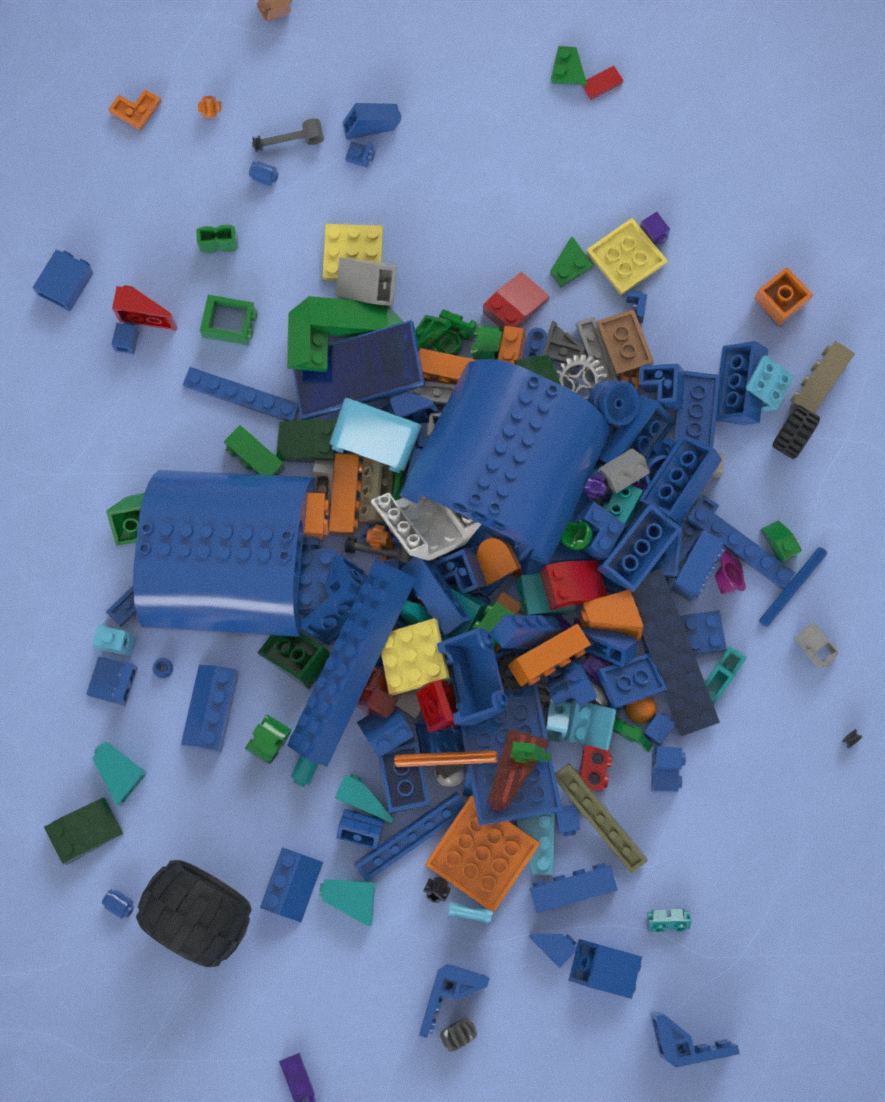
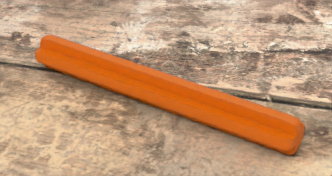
[394,751,498,767]

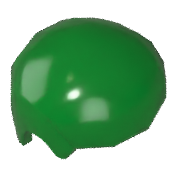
[432,330,462,356]
[560,520,593,551]

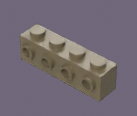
[790,341,855,414]
[359,457,393,525]

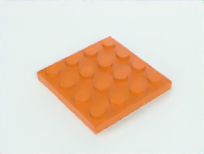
[424,795,541,913]

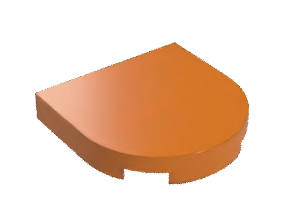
[476,537,521,586]

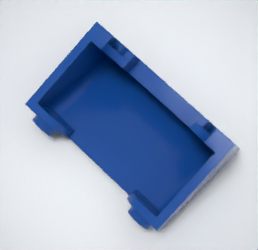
[437,628,508,726]

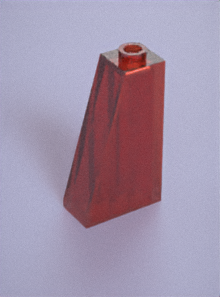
[486,728,550,812]

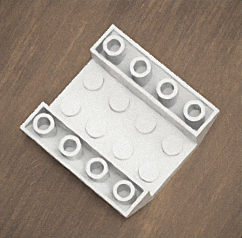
[371,493,481,561]

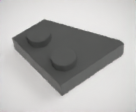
[543,321,585,368]

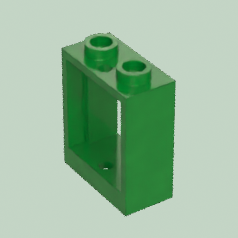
[199,294,258,346]

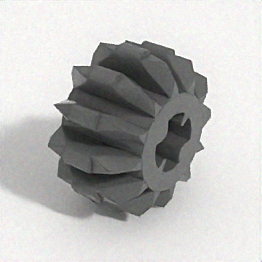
[440,1018,477,1052]

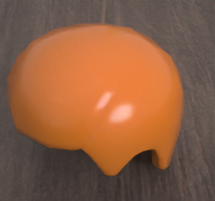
[625,696,657,724]

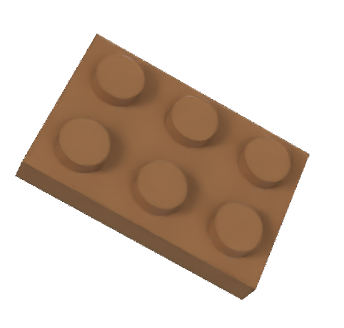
[596,309,654,376]

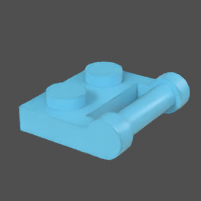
[448,902,493,923]

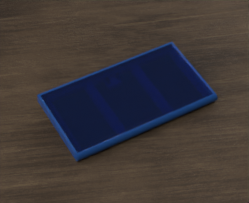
[293,320,425,420]

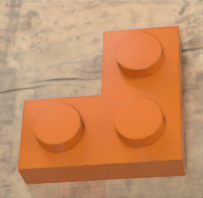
[108,89,162,131]

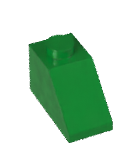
[761,520,803,563]

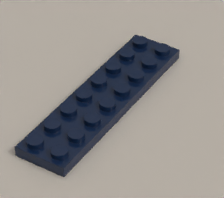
[625,568,720,736]

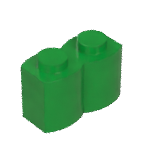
[196,225,238,253]

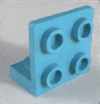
[746,355,795,412]
[564,700,616,750]

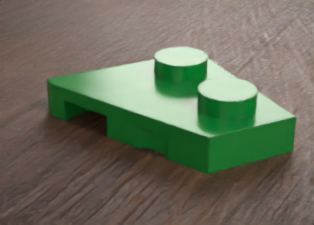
[551,46,587,86]
[550,236,593,288]
[439,309,477,341]
[404,315,452,351]
[612,717,653,753]
[510,742,551,763]

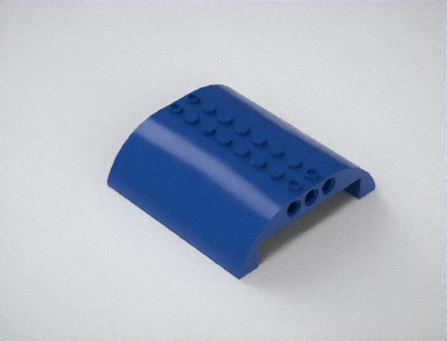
[399,359,611,566]
[133,470,315,637]

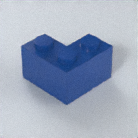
[639,363,685,410]
[575,502,626,561]
[434,547,487,595]
[651,746,686,793]

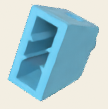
[93,625,137,657]
[545,699,571,743]

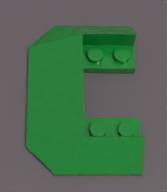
[287,296,404,378]

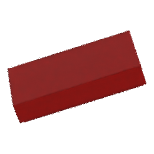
[581,66,624,100]

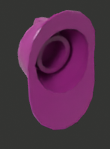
[715,550,746,594]

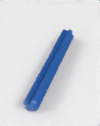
[759,547,827,627]

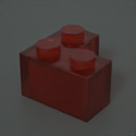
[356,668,396,718]

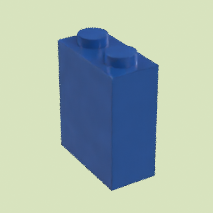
[32,249,94,312]
[356,701,414,758]

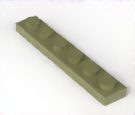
[555,763,648,873]

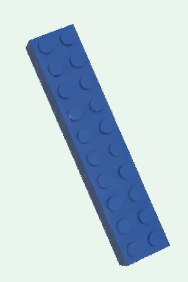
[287,559,416,767]

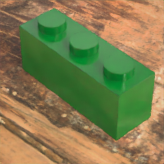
[224,425,285,475]

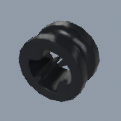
[842,729,863,749]

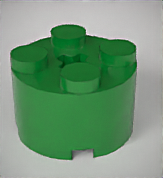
[471,325,504,360]
[245,714,291,764]

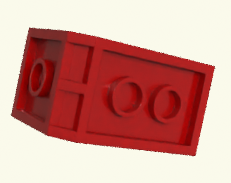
[416,680,458,733]

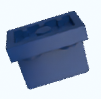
[86,657,138,706]
[415,720,465,754]

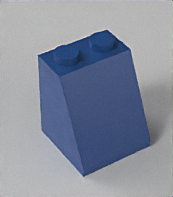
[568,939,642,999]

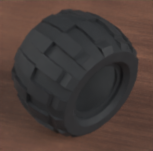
[136,860,252,968]

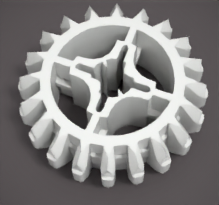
[556,355,607,401]

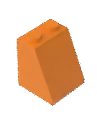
[579,590,644,642]

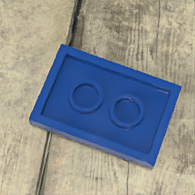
[597,653,668,709]

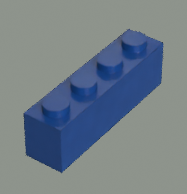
[401,557,472,636]
[490,615,563,648]
[529,863,618,913]

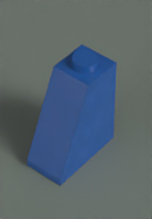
[342,103,401,139]

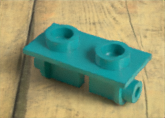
[647,909,692,933]

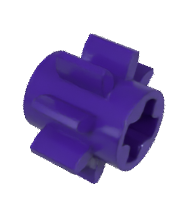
[584,474,608,501]

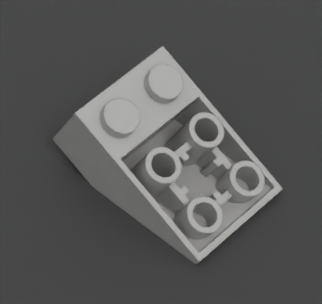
[336,257,397,306]

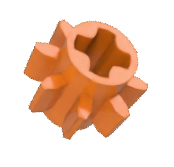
[197,96,221,118]
[366,525,390,551]

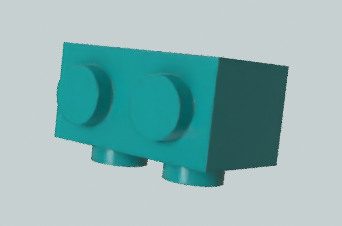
[603,485,643,531]

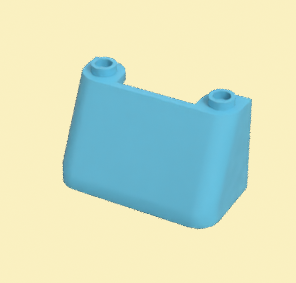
[329,398,422,473]

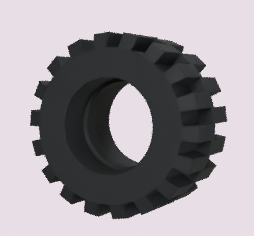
[772,405,820,459]

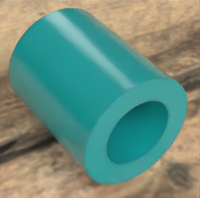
[291,755,318,787]

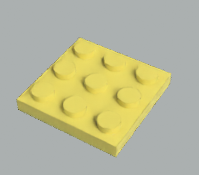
[586,218,668,296]
[322,224,383,281]
[381,618,450,696]

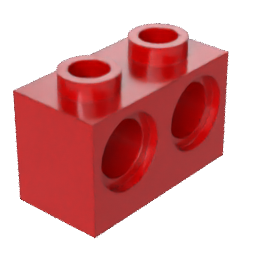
[579,745,612,792]

